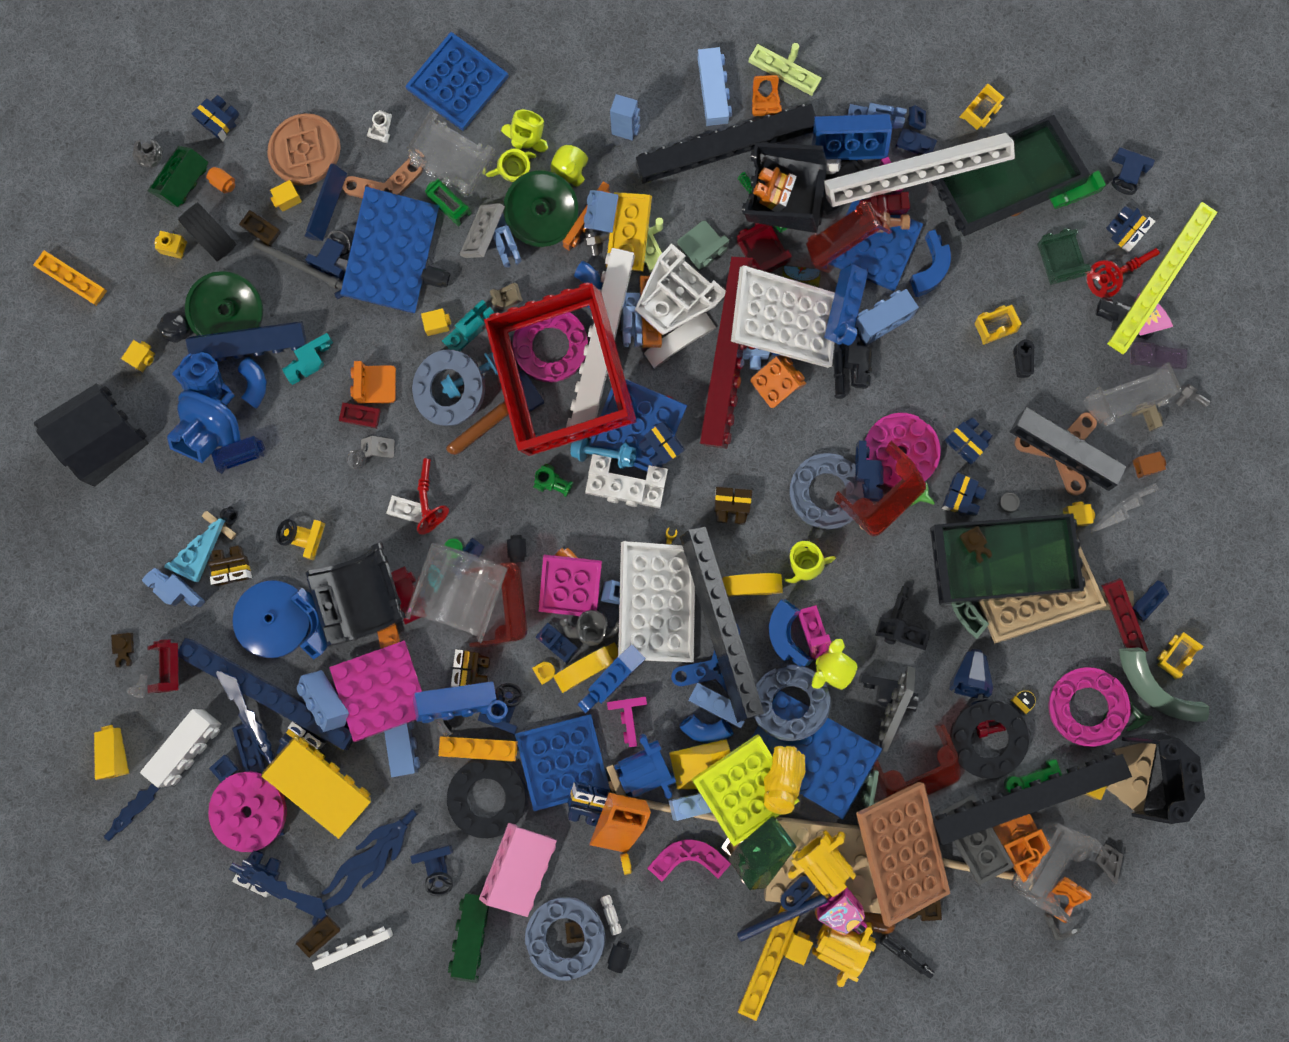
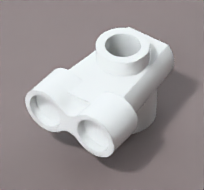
[367,110,392,143]

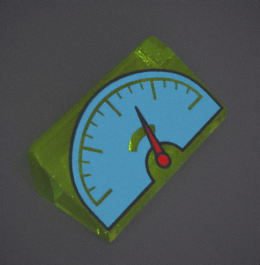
[782,265,820,287]

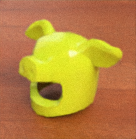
[501,109,548,152]
[550,145,588,187]
[486,148,536,182]
[784,541,836,583]
[811,639,857,690]

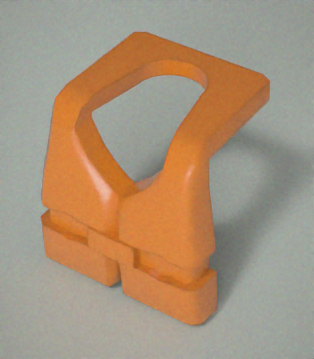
[752,75,782,116]
[1044,877,1092,923]

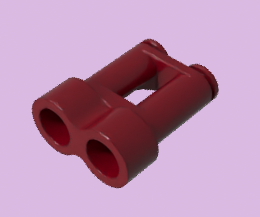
[976,720,1006,738]

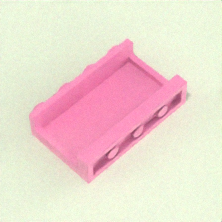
[479,823,557,917]

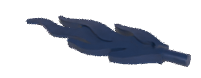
[312,809,418,925]

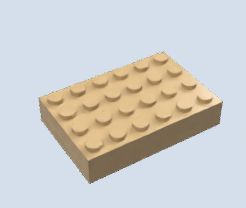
[764,817,881,914]

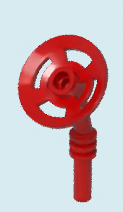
[1087,248,1160,298]
[417,458,449,535]

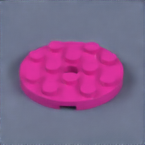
[865,413,941,489]
[208,771,287,852]

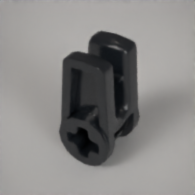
[1013,339,1035,378]

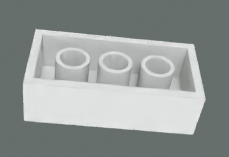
[140,709,222,788]

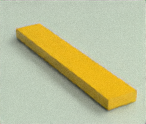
[737,905,799,1021]

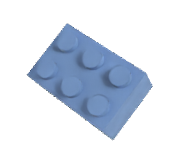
[855,289,919,346]

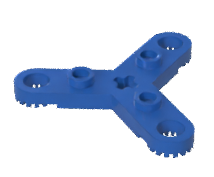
[671,624,740,693]

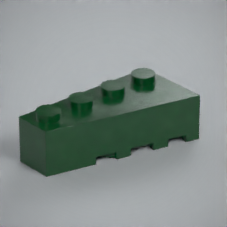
[448,894,489,983]

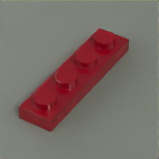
[1101,578,1149,652]

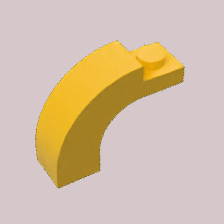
[722,573,783,597]
[553,642,618,693]

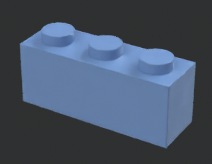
[610,94,640,141]
[297,670,349,732]
[688,683,744,728]
[384,721,420,777]

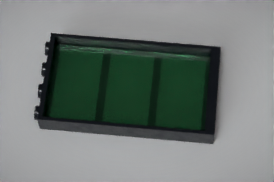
[930,115,1090,236]
[930,513,1086,605]

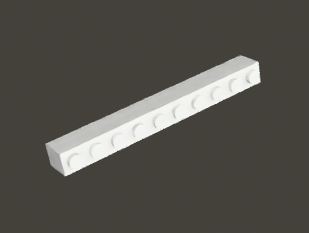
[824,133,1015,207]
[566,248,635,439]

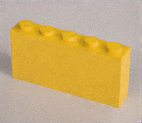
[261,736,371,839]

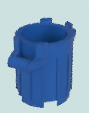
[172,352,235,406]
[614,734,676,799]

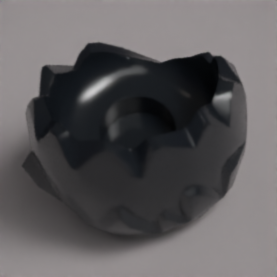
[157,311,192,343]

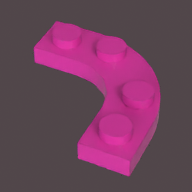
[647,839,731,882]

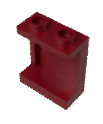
[736,223,792,273]
[147,639,178,693]

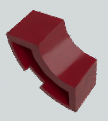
[391,566,427,625]

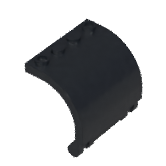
[305,543,406,646]

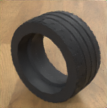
[177,202,237,262]

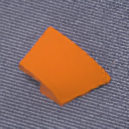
[992,814,1051,882]

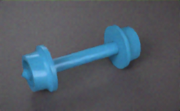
[441,352,498,399]
[571,438,636,469]

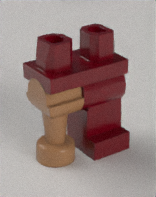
[858,192,910,234]

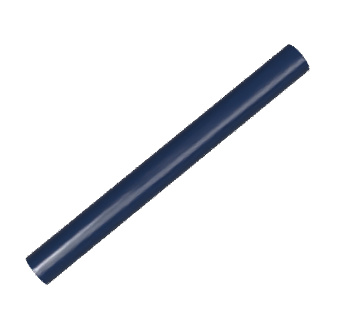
[737,894,829,942]

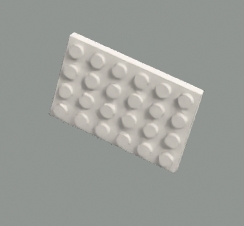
[731,266,835,368]
[618,541,695,663]

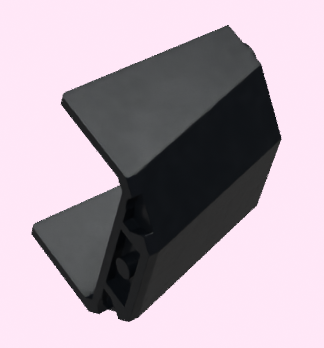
[742,143,827,233]
[34,383,149,487]
[1122,733,1205,824]

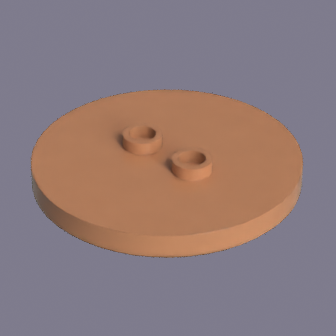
[268,113,340,185]

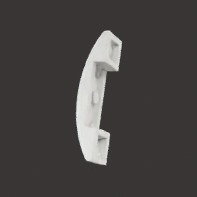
[644,313,716,369]

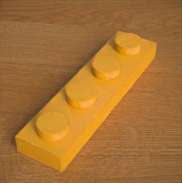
[33,250,107,306]
[438,736,518,761]

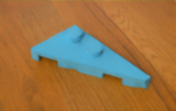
[164,519,225,582]

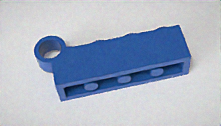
[824,264,868,346]
[578,644,646,713]
[413,682,508,723]

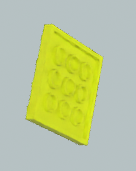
[691,734,799,846]

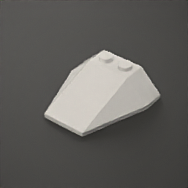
[635,243,726,335]

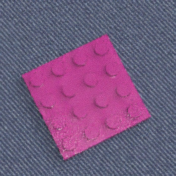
[329,641,422,742]

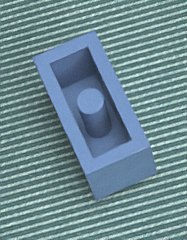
[584,190,618,233]

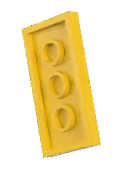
[606,192,652,271]

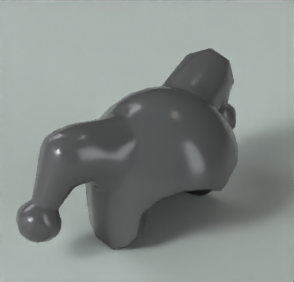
[560,610,619,646]

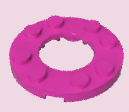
[513,312,588,382]
[1048,667,1130,747]

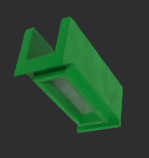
[425,179,472,227]

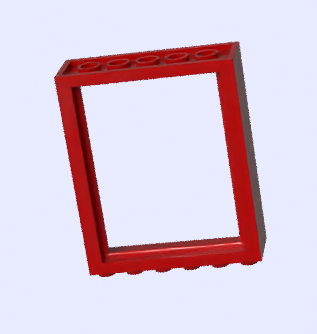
[484,283,637,456]

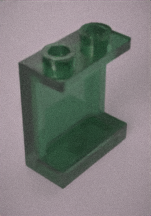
[1037,228,1091,285]

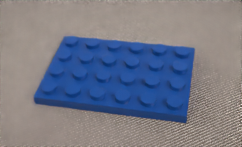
[340,186,439,313]
[751,690,883,819]

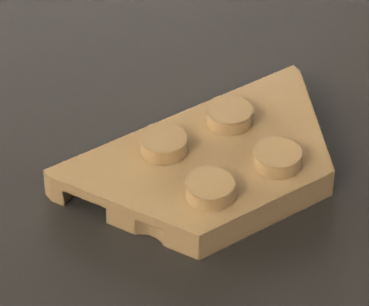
[1106,743,1156,812]

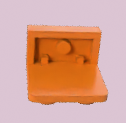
[750,355,807,408]
[350,361,396,404]

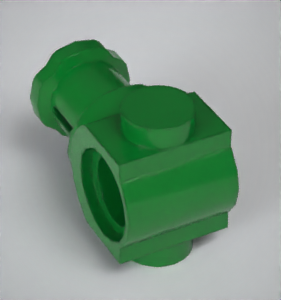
[533,463,573,497]

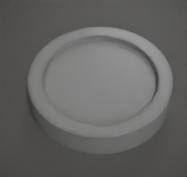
[1000,493,1020,512]

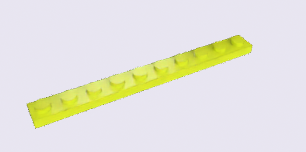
[1107,202,1217,354]

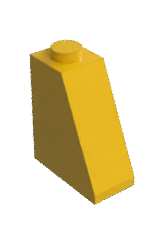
[94,725,129,780]

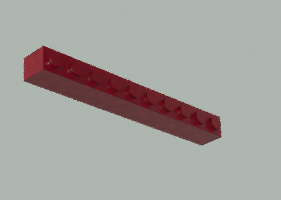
[700,256,760,449]

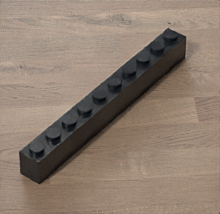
[636,104,816,184]
[680,527,764,723]
[933,752,1132,845]

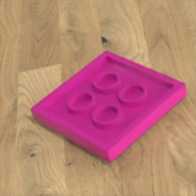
[539,555,602,616]

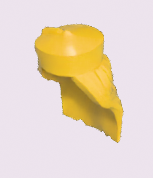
[764,746,806,814]

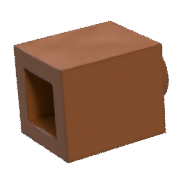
[1132,451,1166,478]

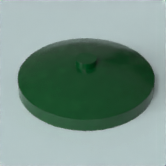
[503,170,578,247]
[185,271,263,336]

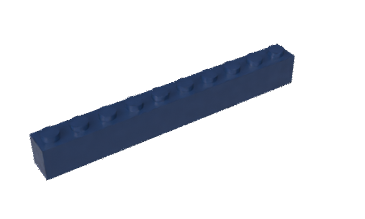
[178,638,353,750]

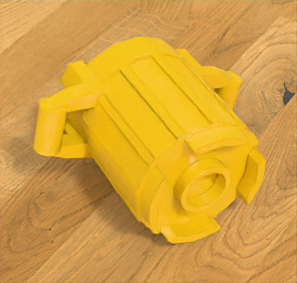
[788,830,856,898]
[812,922,876,987]

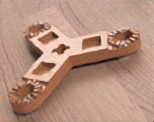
[342,158,423,199]
[1015,413,1097,496]

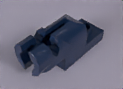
[855,440,884,502]

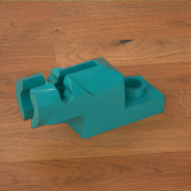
[442,300,494,352]
[282,333,333,385]

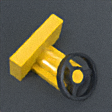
[276,519,325,560]

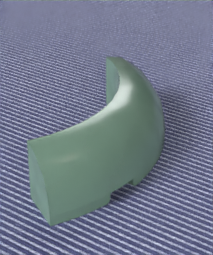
[947,530,989,639]
[1119,648,1209,722]

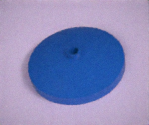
[233,581,311,658]

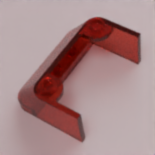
[806,201,892,273]
[834,440,926,536]
[461,562,528,648]
[873,724,961,798]

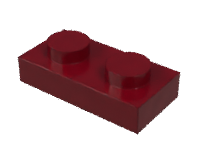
[339,402,381,429]

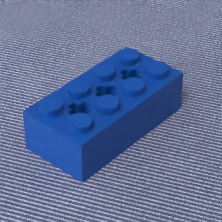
[812,114,892,160]

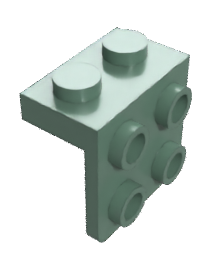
[677,221,729,271]
[861,767,880,808]

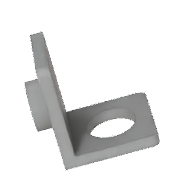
[361,436,395,458]

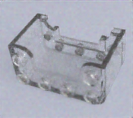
[407,110,496,197]

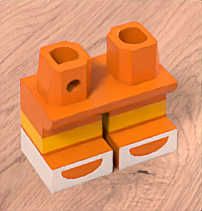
[753,167,797,212]

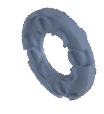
[412,350,485,426]
[789,453,865,530]
[755,665,831,741]
[525,897,605,981]

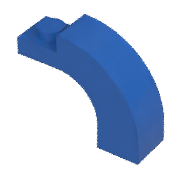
[909,230,951,297]
[290,588,328,660]
[769,599,813,667]

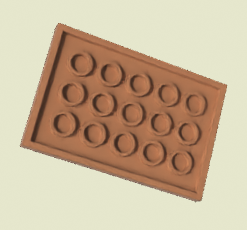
[856,782,950,927]

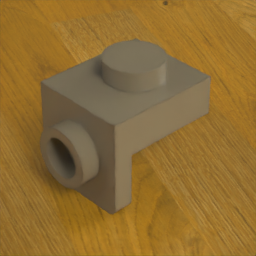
[490,283,523,310]
[1131,403,1163,431]

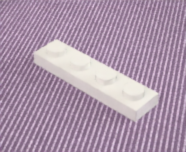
[312,926,393,970]

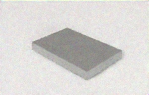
[460,203,505,258]

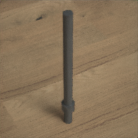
[253,240,343,289]

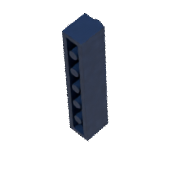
[185,321,307,361]

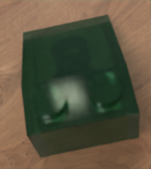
[728,816,797,890]

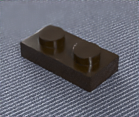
[239,210,281,247]
[296,914,340,958]

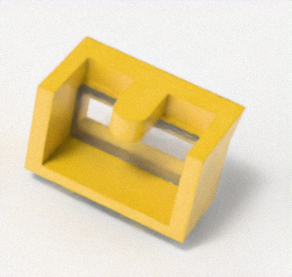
[960,84,1005,130]
[975,305,1021,345]
[1157,632,1204,679]

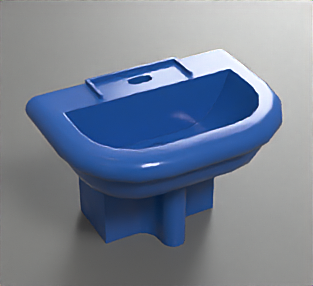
[167,390,241,463]

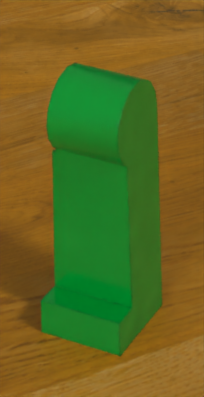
[1050,170,1106,209]
[1004,759,1062,793]

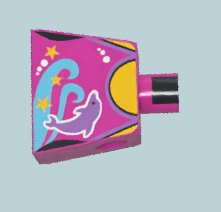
[817,887,867,935]

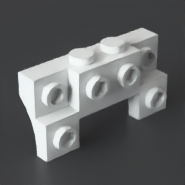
[585,454,668,508]

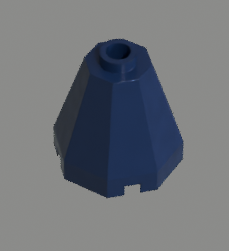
[949,649,993,698]

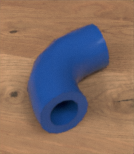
[574,261,603,308]
[238,357,267,409]
[679,714,734,744]

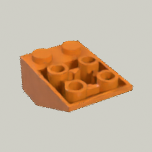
[590,792,651,853]

